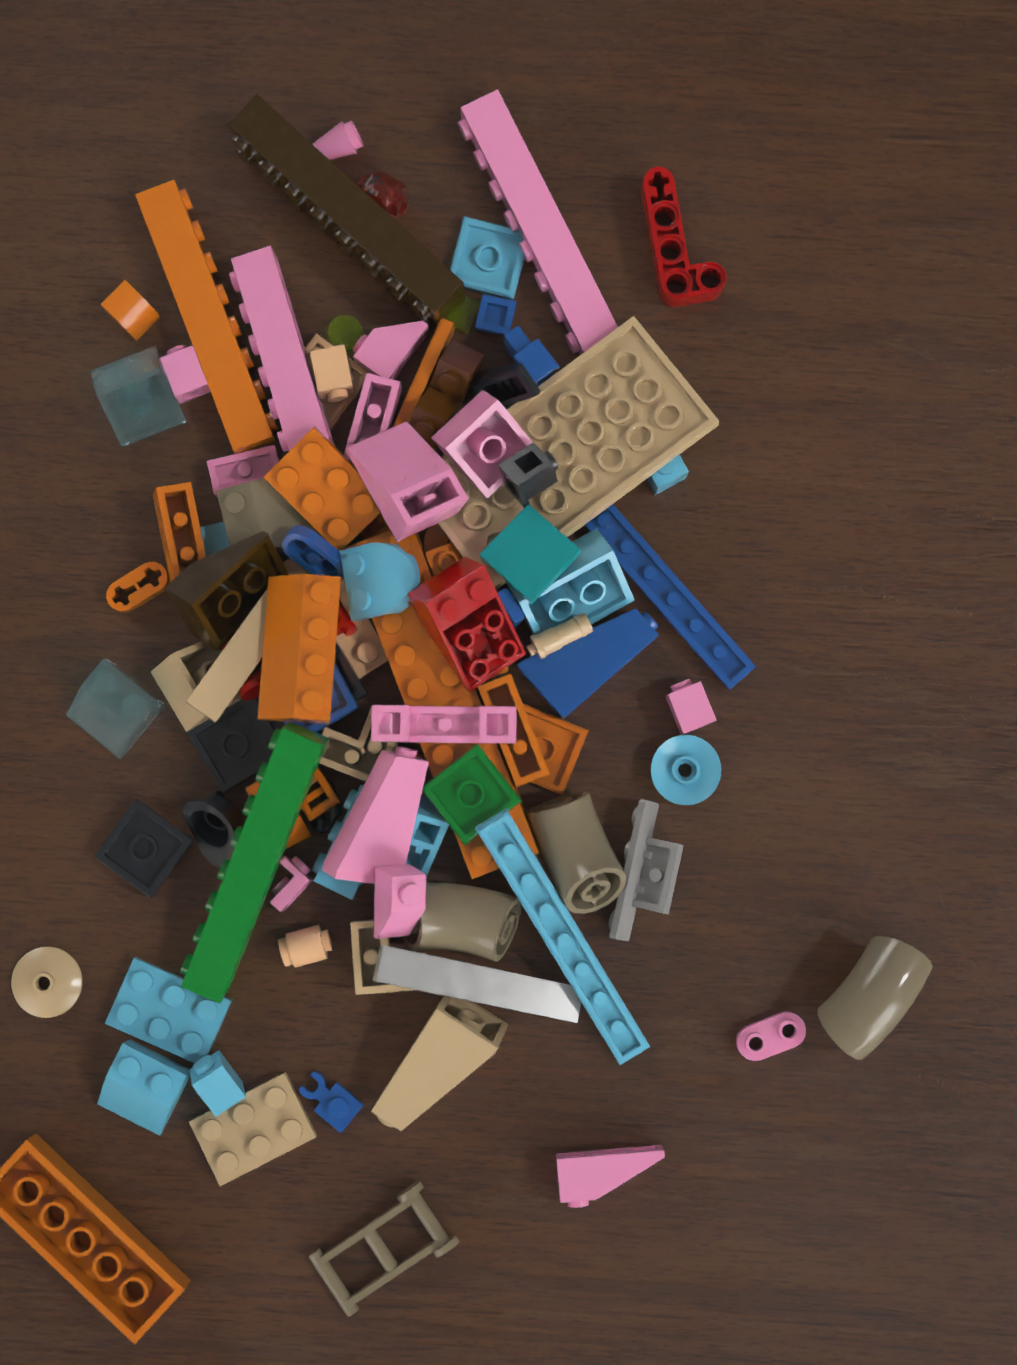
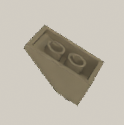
[216,478,326,553]

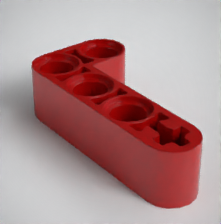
[641,167,727,307]

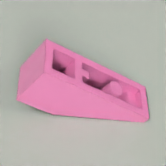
[556,1145,665,1208]

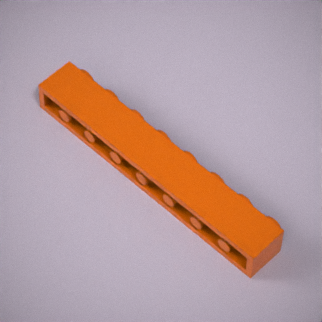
[135,180,279,454]

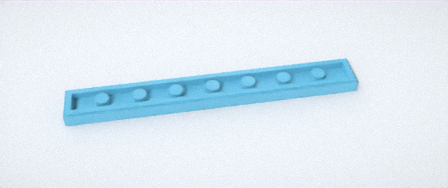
[475,809,650,1065]

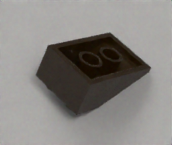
[165,531,289,651]

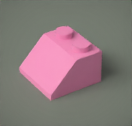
[431,390,533,498]

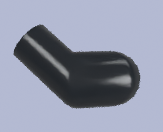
[308,782,341,834]

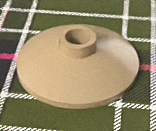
[11,947,83,1018]

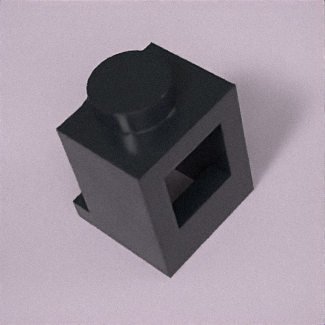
[498,442,559,508]

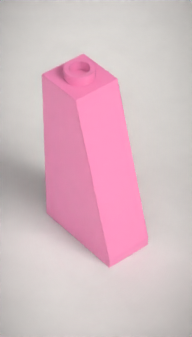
[322,746,429,884]

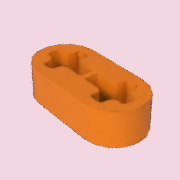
[106,562,170,613]

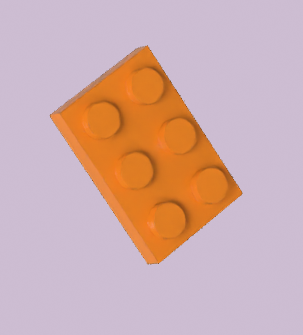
[264,426,380,551]

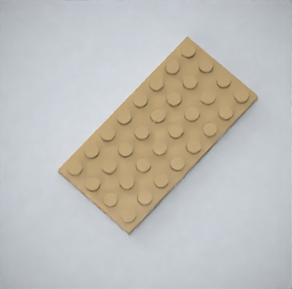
[438,316,719,590]

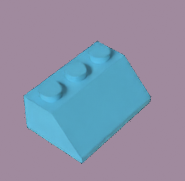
[506,528,634,635]

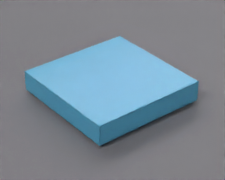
[450,216,524,301]

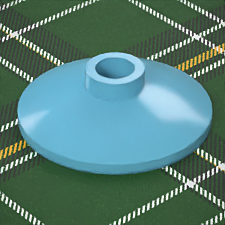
[651,735,721,805]

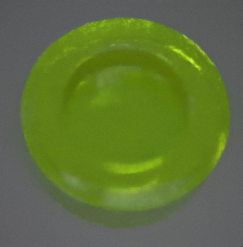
[328,315,363,352]

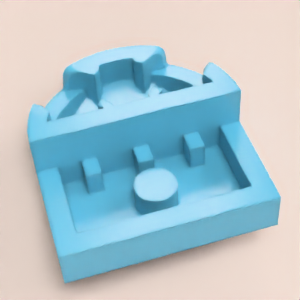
[340,543,420,621]

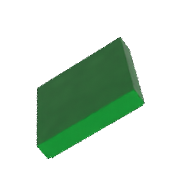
[422,744,522,845]

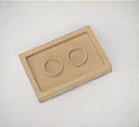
[189,1072,317,1186]

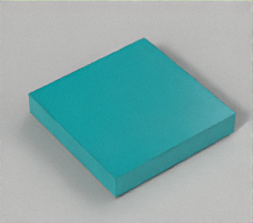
[479,504,581,604]

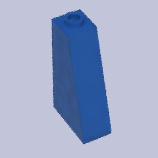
[517,608,659,720]

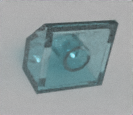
[90,346,186,447]
[66,658,165,759]

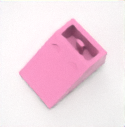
[346,421,469,542]

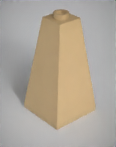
[371,995,509,1131]

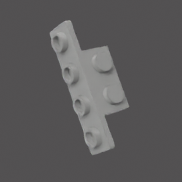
[609,799,684,941]

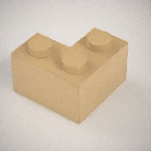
[319,707,398,781]
[350,919,427,995]

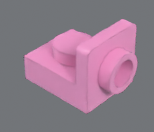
[270,856,313,912]

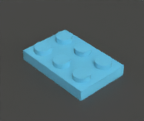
[105,957,233,1063]

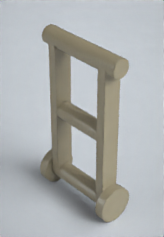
[308,1181,460,1317]

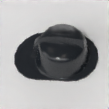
[182,790,241,868]

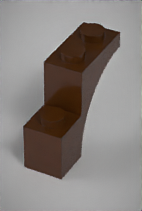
[409,340,484,454]

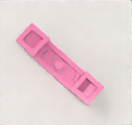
[371,705,517,743]

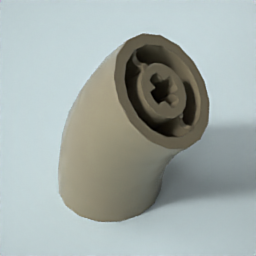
[526,791,627,914]
[403,882,522,961]
[818,936,933,1060]

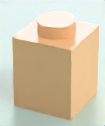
[310,344,355,402]

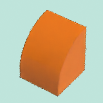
[100,280,160,341]

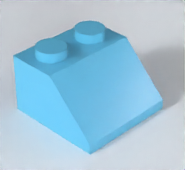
[97,1039,190,1136]

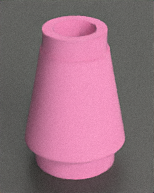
[313,121,363,160]

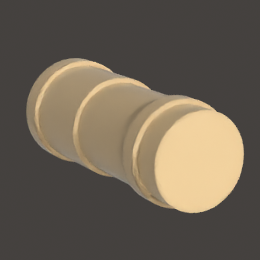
[526,613,593,659]

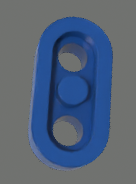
[282,525,344,580]

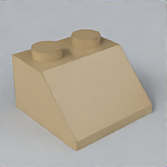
[151,641,242,732]

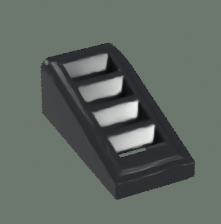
[469,363,541,407]

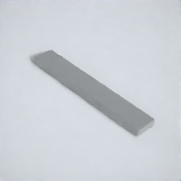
[373,945,581,1023]

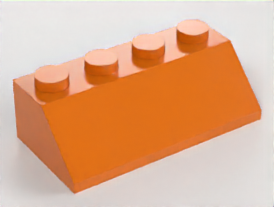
[258,574,341,725]

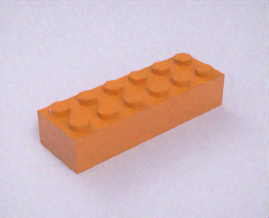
[0,1134,191,1345]

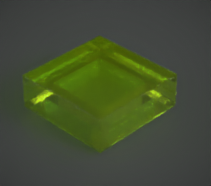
[447,295,481,335]

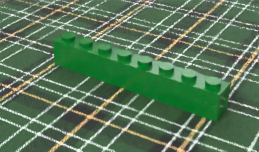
[180,722,329,1003]

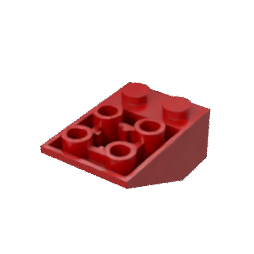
[407,557,526,692]

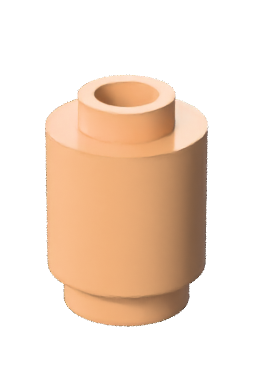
[278,924,333,968]

